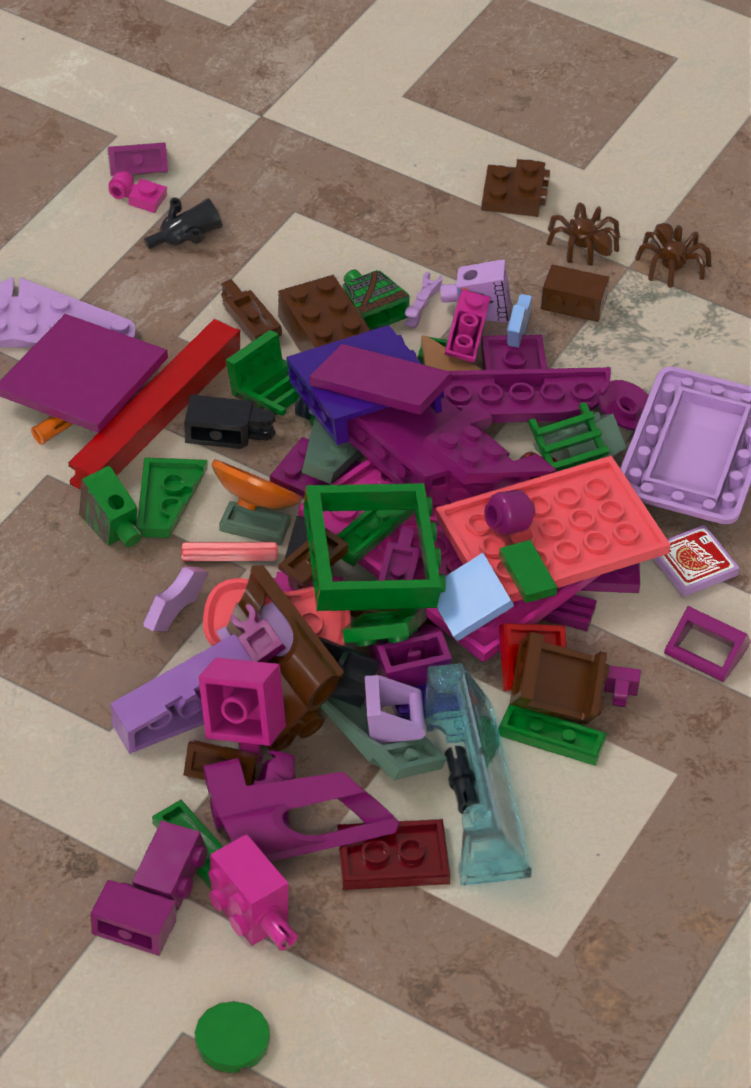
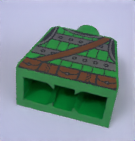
[342,269,410,330]
[79,466,142,548]

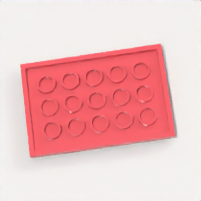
[435,455,671,602]

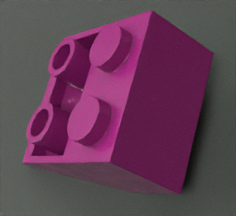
[368,624,452,686]

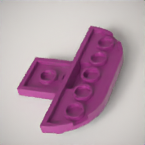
[444,335,611,423]

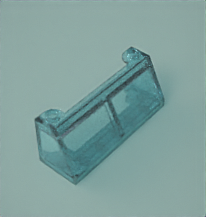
[424,663,532,886]

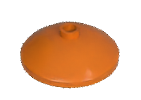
[211,459,303,512]

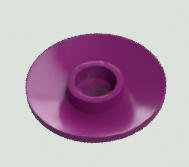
[598,380,649,431]

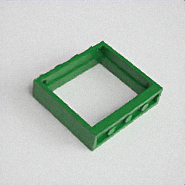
[303,483,446,611]

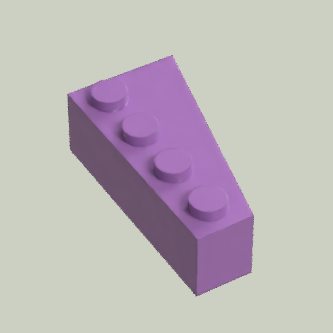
[111,633,252,754]

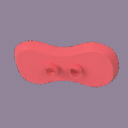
[203,578,351,646]

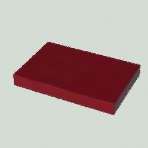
[337,819,450,890]

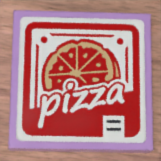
[653,525,740,597]

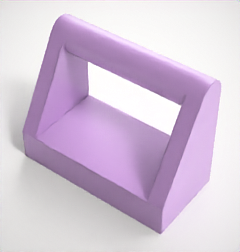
[365,675,425,744]

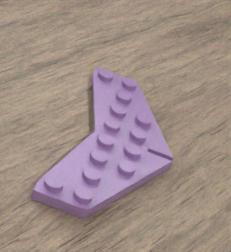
[0,277,135,347]

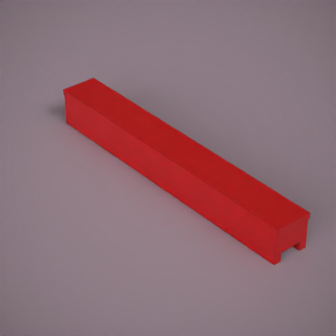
[68,319,240,490]

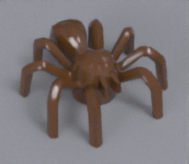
[546,202,620,266]
[635,223,711,288]

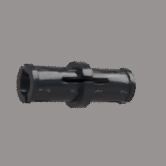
[444,746,480,815]

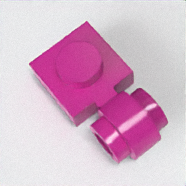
[108,171,167,213]

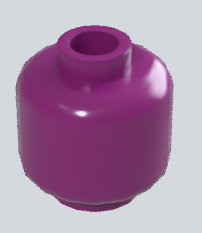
[484,490,535,535]

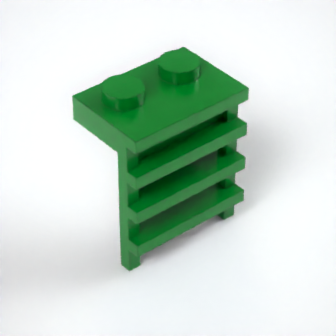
[226,330,299,416]
[528,402,609,472]

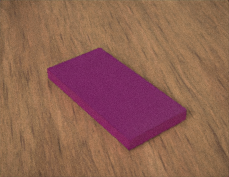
[309,344,452,415]

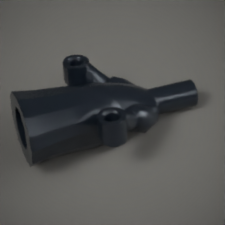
[144,197,222,249]

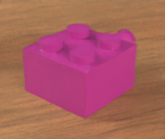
[198,657,286,765]
[208,834,298,951]

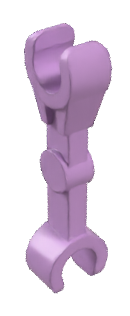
[404,272,443,328]

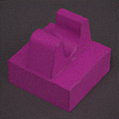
[604,665,641,707]

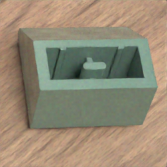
[533,411,627,462]

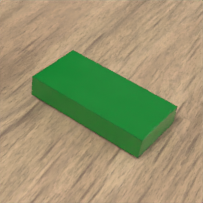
[499,540,557,603]

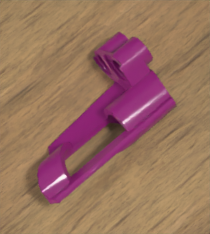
[203,758,399,862]

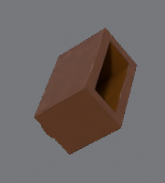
[541,264,609,322]

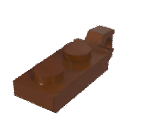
[221,279,282,342]

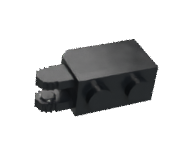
[184,394,275,449]

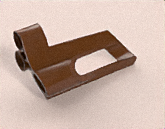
[226,565,344,751]

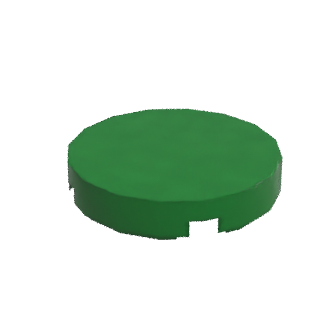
[195,1001,270,1073]

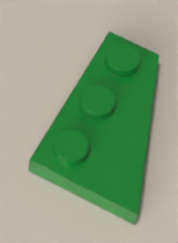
[137,457,208,538]

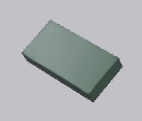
[219,501,291,546]

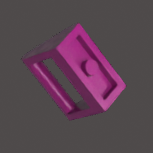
[664,606,751,682]

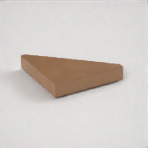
[421,335,482,371]

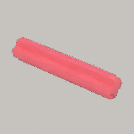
[181,542,278,562]

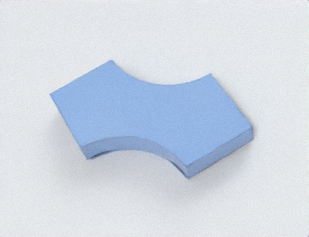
[507,294,532,348]

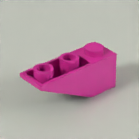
[444,289,490,363]

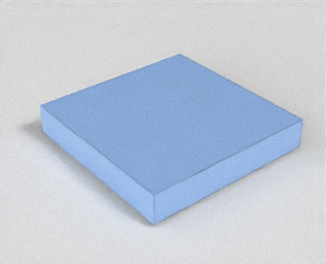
[437,553,515,641]

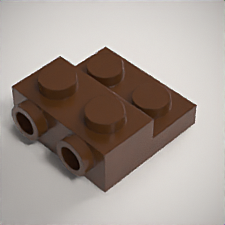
[481,159,550,217]

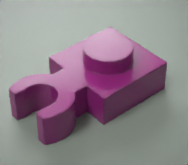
[230,604,286,663]

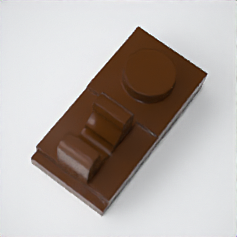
[278,528,349,590]
[183,740,259,786]

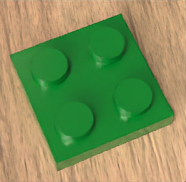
[342,608,427,646]

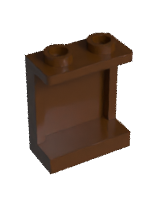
[509,632,609,724]

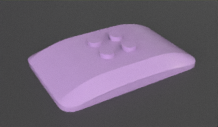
[620,367,751,524]

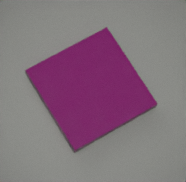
[0,314,168,433]

